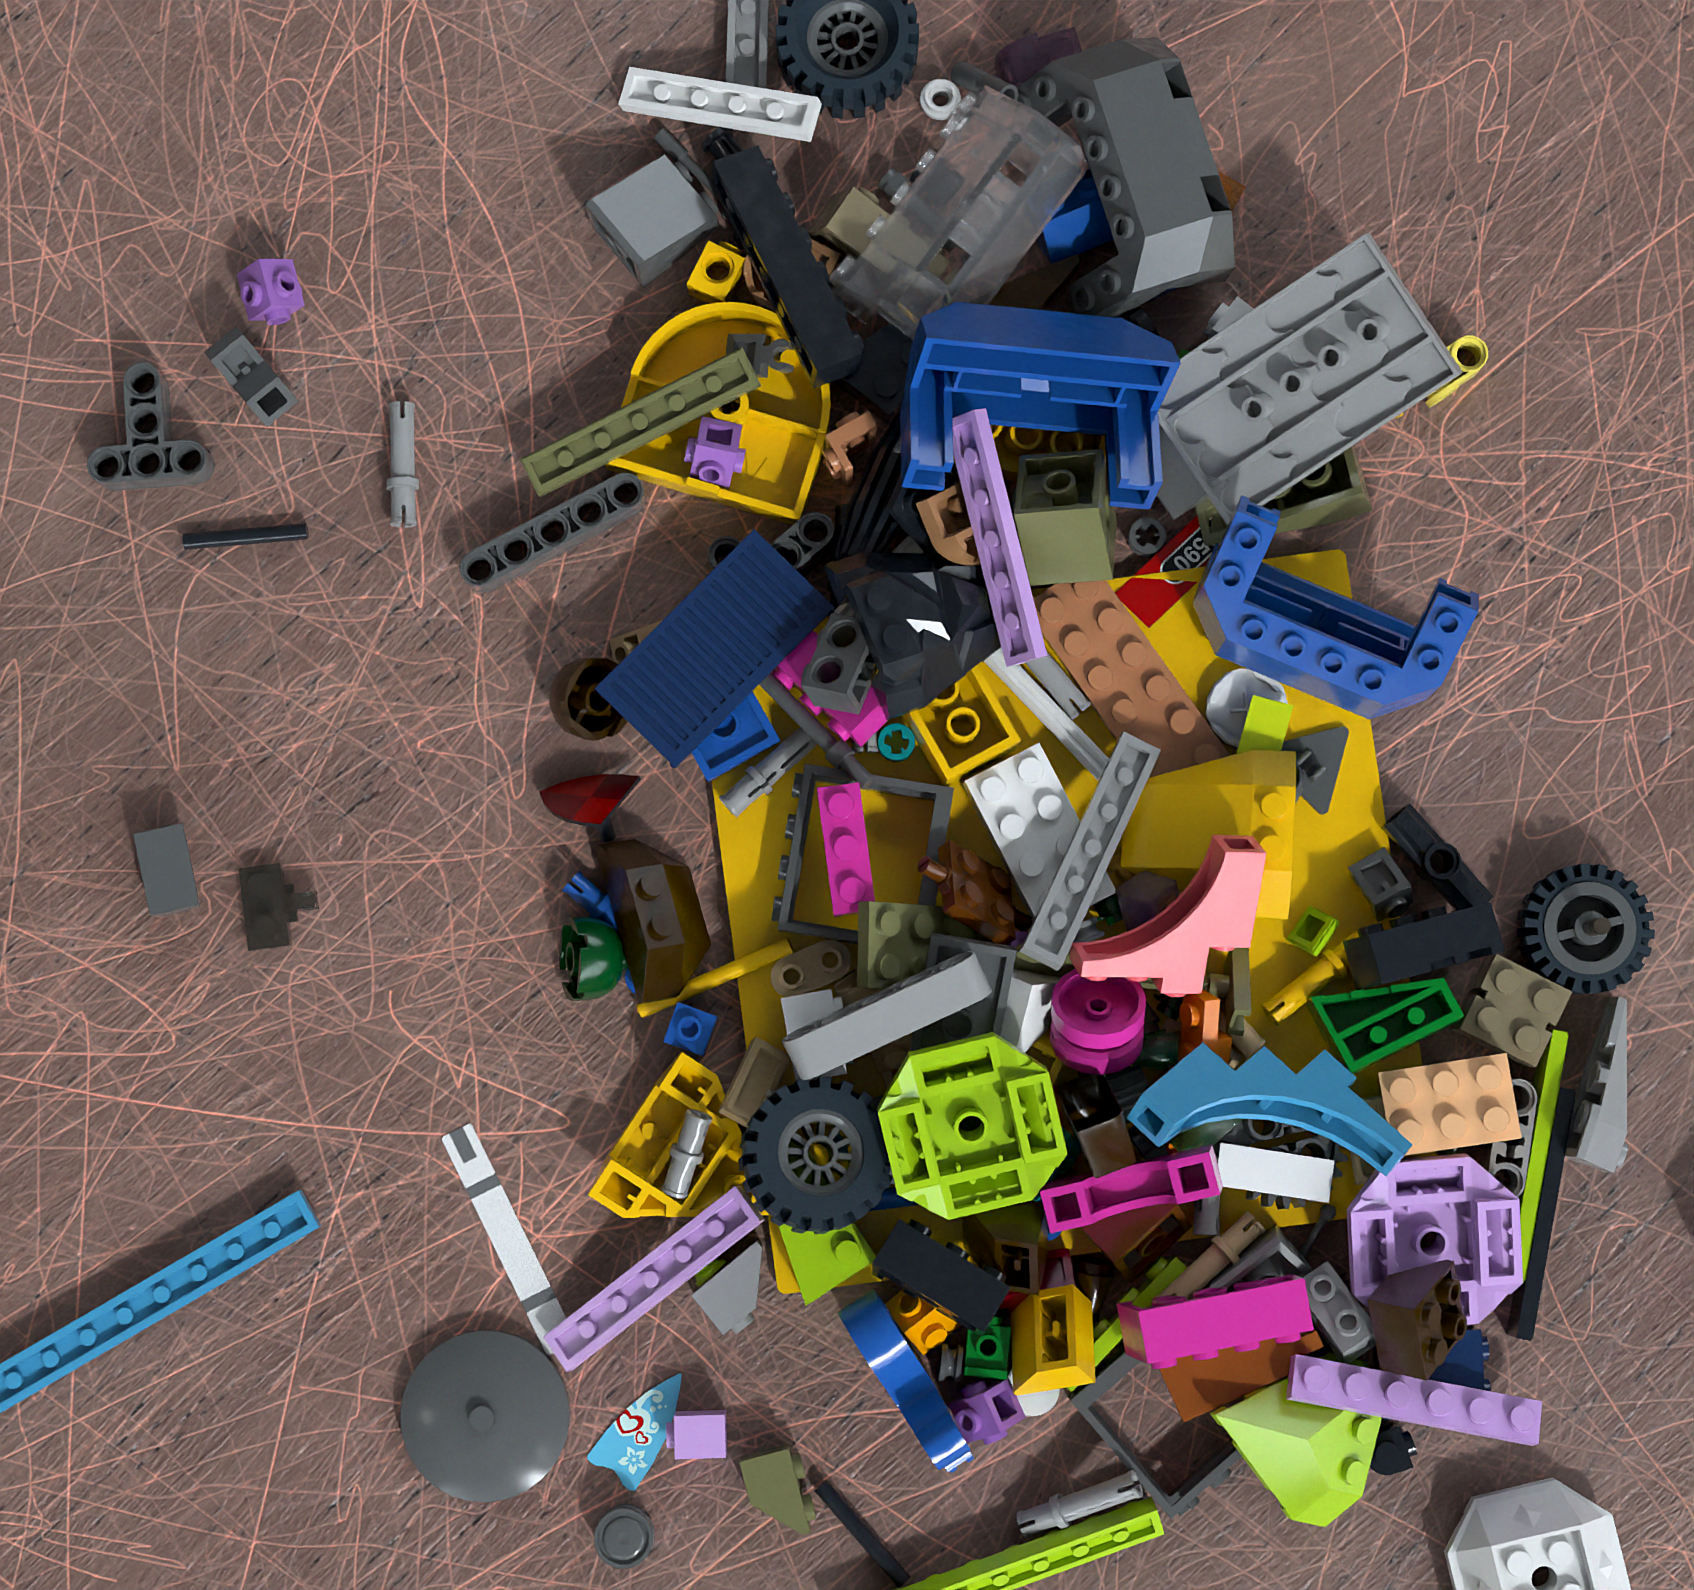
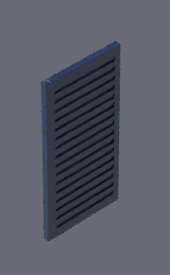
[595,529,835,768]

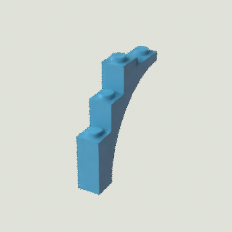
[1127,1042,1412,1176]

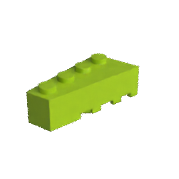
[779,1131,877,1306]

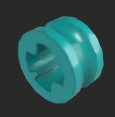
[878,723,915,762]

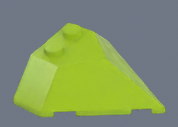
[1210,1352,1382,1527]

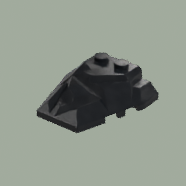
[824,552,1002,720]

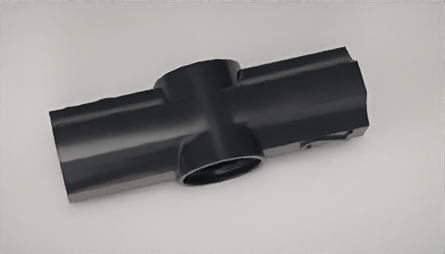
[1381,803,1494,911]

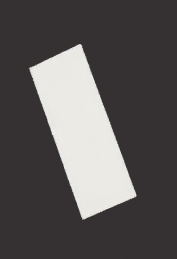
[1218,1143,1335,1203]

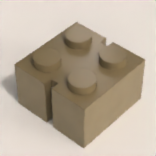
[1450,954,1572,1067]

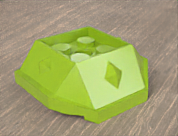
[877,1032,1067,1220]

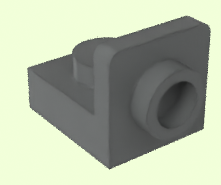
[1348,847,1413,922]

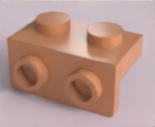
[822,411,877,487]

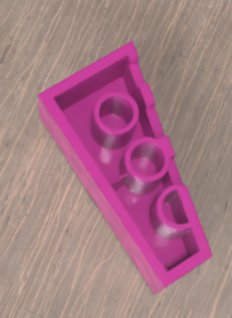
[1117,1275,1314,1369]

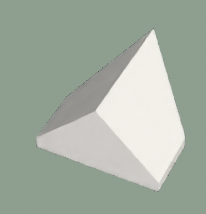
[1000,969,1061,1052]

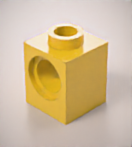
[687,240,745,304]

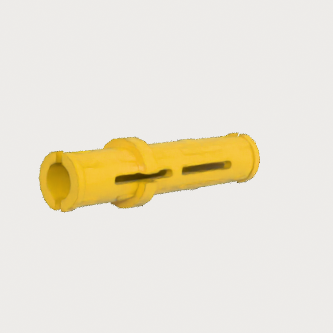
[1261,928,1359,1026]

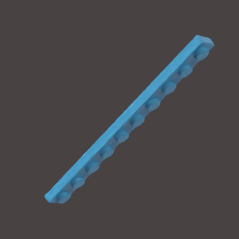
[0,1190,322,1413]

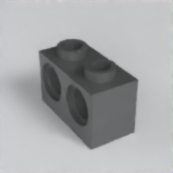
[801,613,878,715]

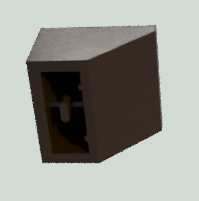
[962,1200,1048,1296]
[1367,1259,1467,1381]

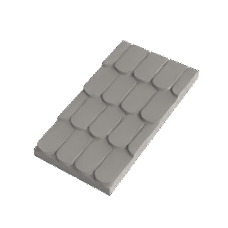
[1158,233,1463,526]

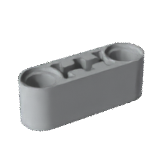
[1480,1079,1537,1197]

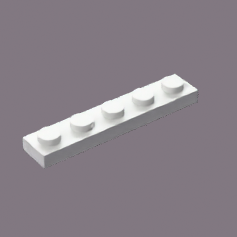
[618,67,822,142]

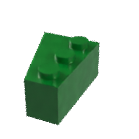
[1306,978,1464,1075]

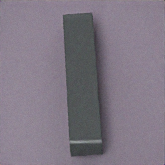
[460,473,646,593]

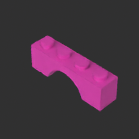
[1040,1144,1223,1233]

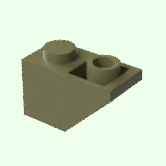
[739,1444,817,1535]

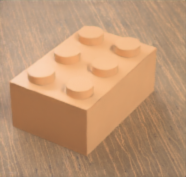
[1378,1053,1522,1156]

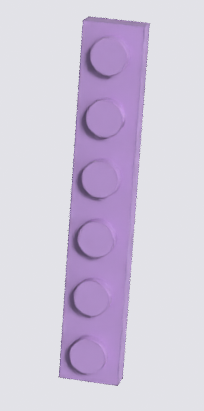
[952,408,1047,667]
[543,1185,765,1372]
[1286,1354,1542,1446]

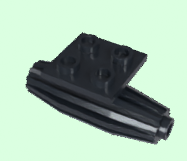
[835,413,959,561]

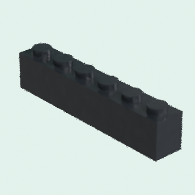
[711,145,865,389]

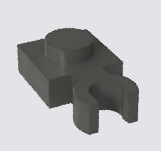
[726,334,794,378]

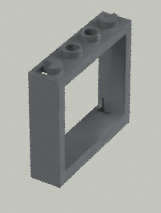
[771,764,954,944]
[1067,1298,1245,1519]

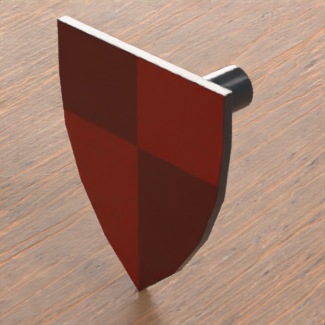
[539,774,641,843]

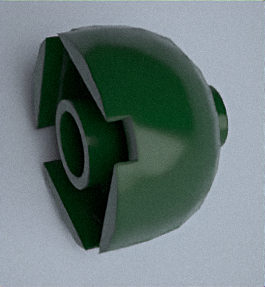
[559,917,629,1001]

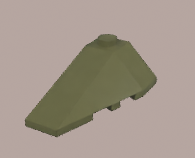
[1195,446,1373,546]

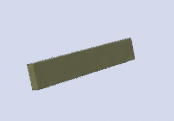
[520,347,761,497]

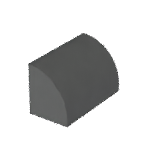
[133,823,200,918]

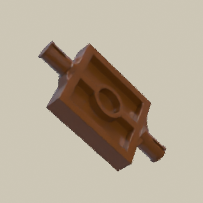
[917,840,1032,945]

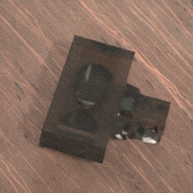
[239,863,319,952]

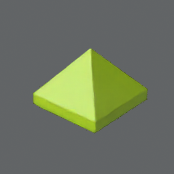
[1286,905,1340,956]

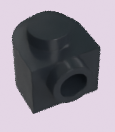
[1370,1423,1417,1475]

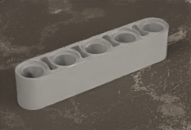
[782,951,992,1080]

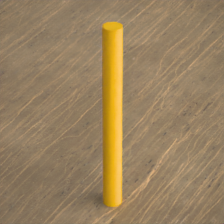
[636,937,794,1018]

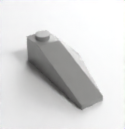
[1565,996,1628,1173]

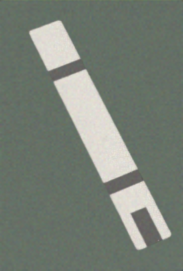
[442,1124,567,1355]

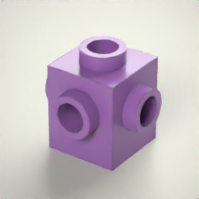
[236,259,305,325]
[684,416,746,488]
[948,1378,1026,1445]

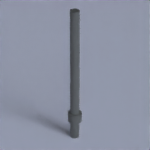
[759,673,875,790]

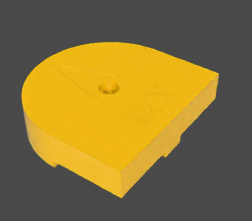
[605,302,831,525]

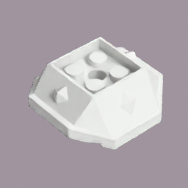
[1444,1478,1631,1590]

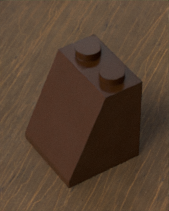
[1053,1155,1192,1284]

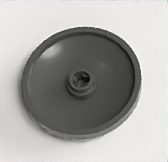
[400,1329,571,1502]

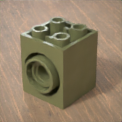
[1011,449,1117,586]

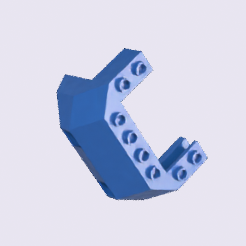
[900,302,1181,510]
[1193,495,1479,719]

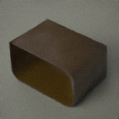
[1057,1074,1136,1179]

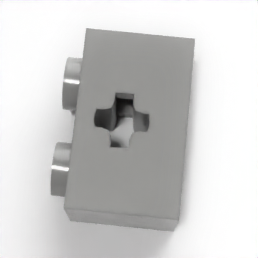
[1303,1261,1376,1364]

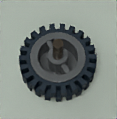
[1516,863,1655,994]

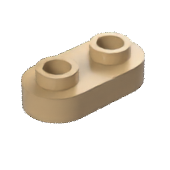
[771,939,851,997]

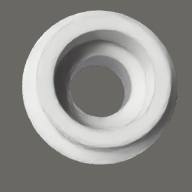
[920,79,961,120]

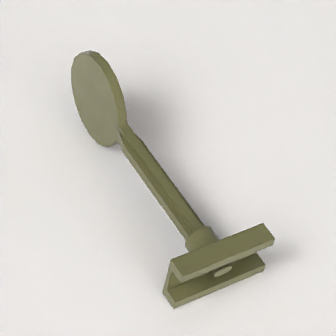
[1013,943,1251,1036]

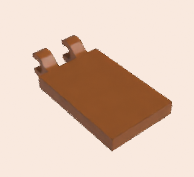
[1159,1330,1323,1423]

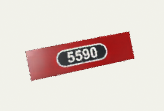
[1115,516,1214,628]

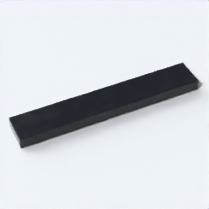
[1506,1087,1576,1341]

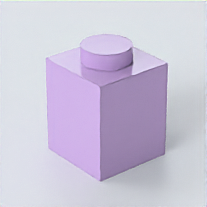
[666,1410,727,1459]

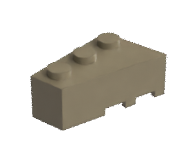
[808,187,950,305]

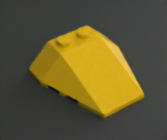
[1121,749,1296,919]

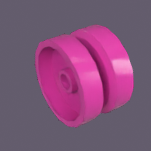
[1050,969,1146,1075]

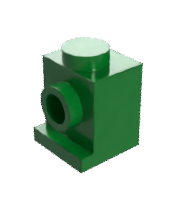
[963,1315,1011,1380]

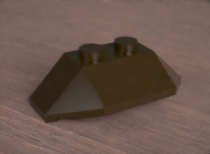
[595,839,711,1004]

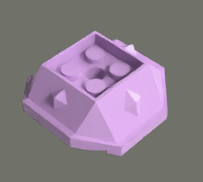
[1347,1153,1523,1325]

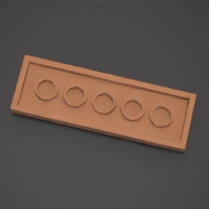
[1033,580,1231,778]

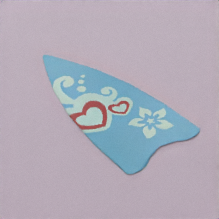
[587,1373,682,1491]

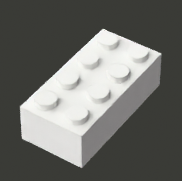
[963,743,1117,921]

